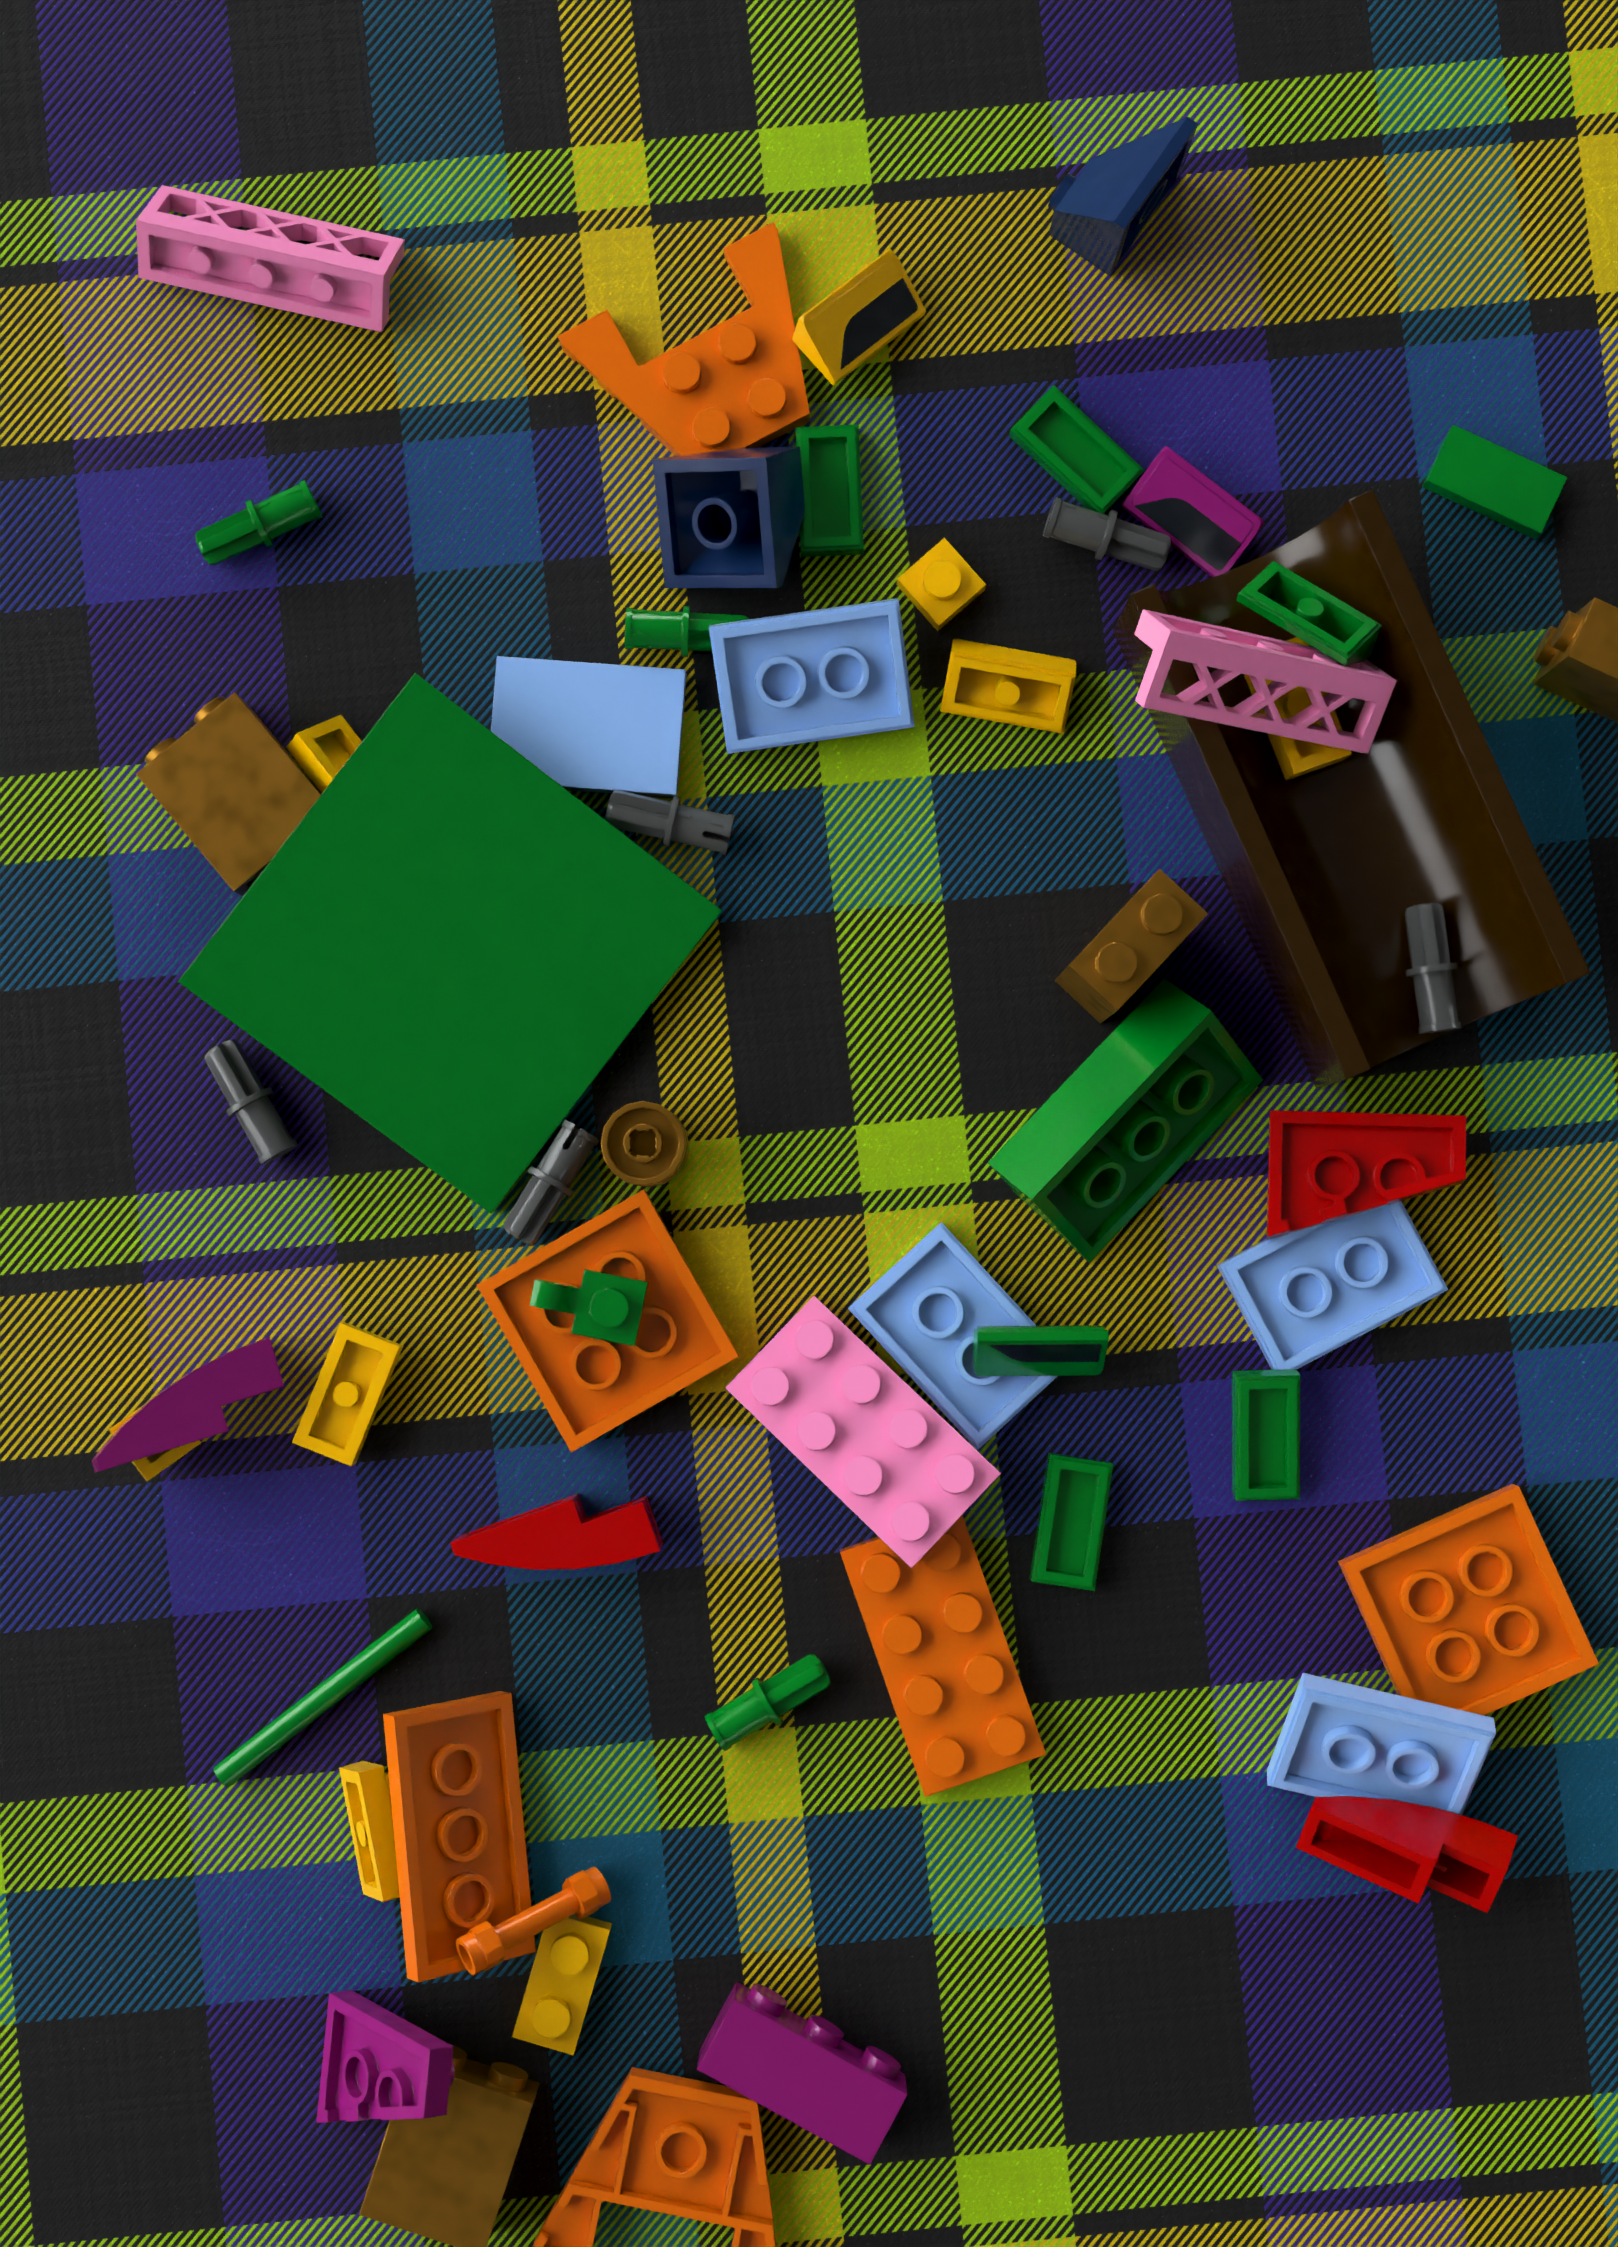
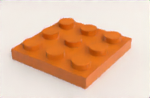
[477,1189,739,1453]
[1338,1484,1599,1715]

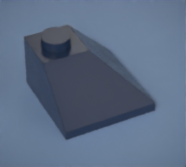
[1048,117,1198,276]
[652,447,805,588]

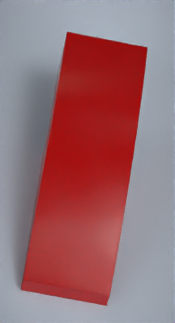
[450,1493,664,1570]
[1296,1796,1518,1913]

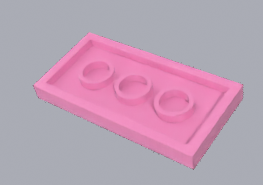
[726,1296,1001,1568]

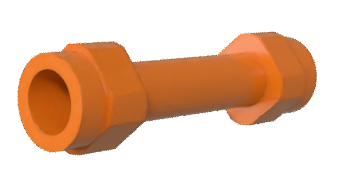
[456,1867,611,1976]

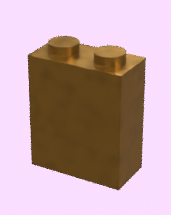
[1533,597,1618,723]
[136,692,322,897]
[1055,869,1208,1024]
[359,2044,540,2247]

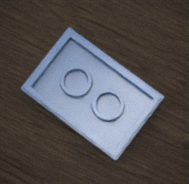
[709,598,915,754]
[491,656,687,798]
[1217,1201,1448,1370]
[848,1222,1057,1450]
[1267,1673,1496,1815]

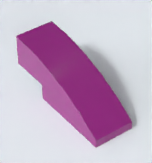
[91,1337,284,1473]

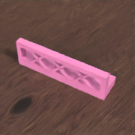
[136,185,405,332]
[1134,609,1397,754]

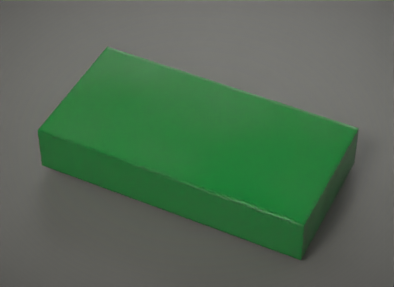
[1009,385,1145,515]
[796,425,864,557]
[1422,425,1567,539]
[1232,1369,1300,1501]
[1029,1452,1113,1591]

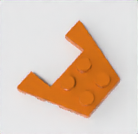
[558,222,810,456]
[533,2067,777,2247]

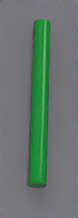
[213,1608,432,1788]

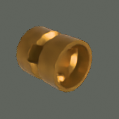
[600,1101,689,1187]

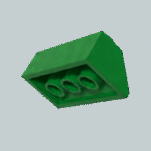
[988,978,1263,1263]

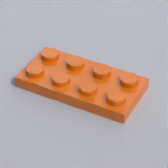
[840,1515,1046,1797]
[383,1691,536,1983]

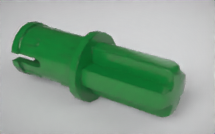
[195,480,323,566]
[625,606,749,657]
[705,1654,831,1751]

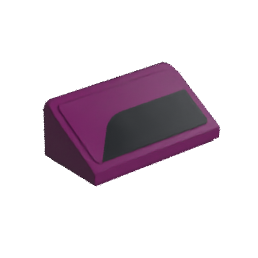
[1121,446,1265,578]

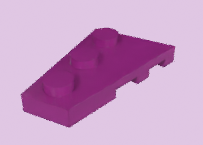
[316,1990,455,2123]

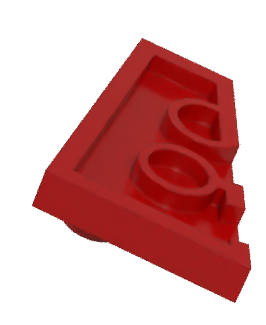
[1267,1110,1466,1240]

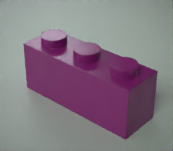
[697,1981,907,2165]

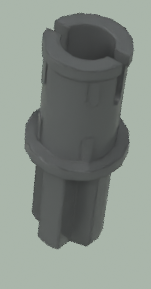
[1043,497,1171,571]
[606,790,735,855]
[1404,903,1461,1034]
[205,1039,298,1165]
[503,1120,599,1245]

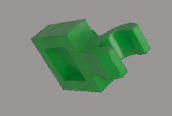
[530,1269,648,1346]

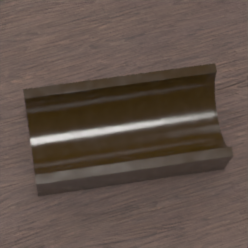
[1113,489,1590,1089]

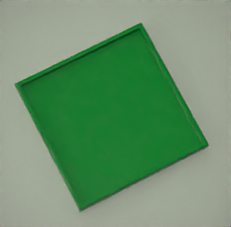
[178,673,722,1214]

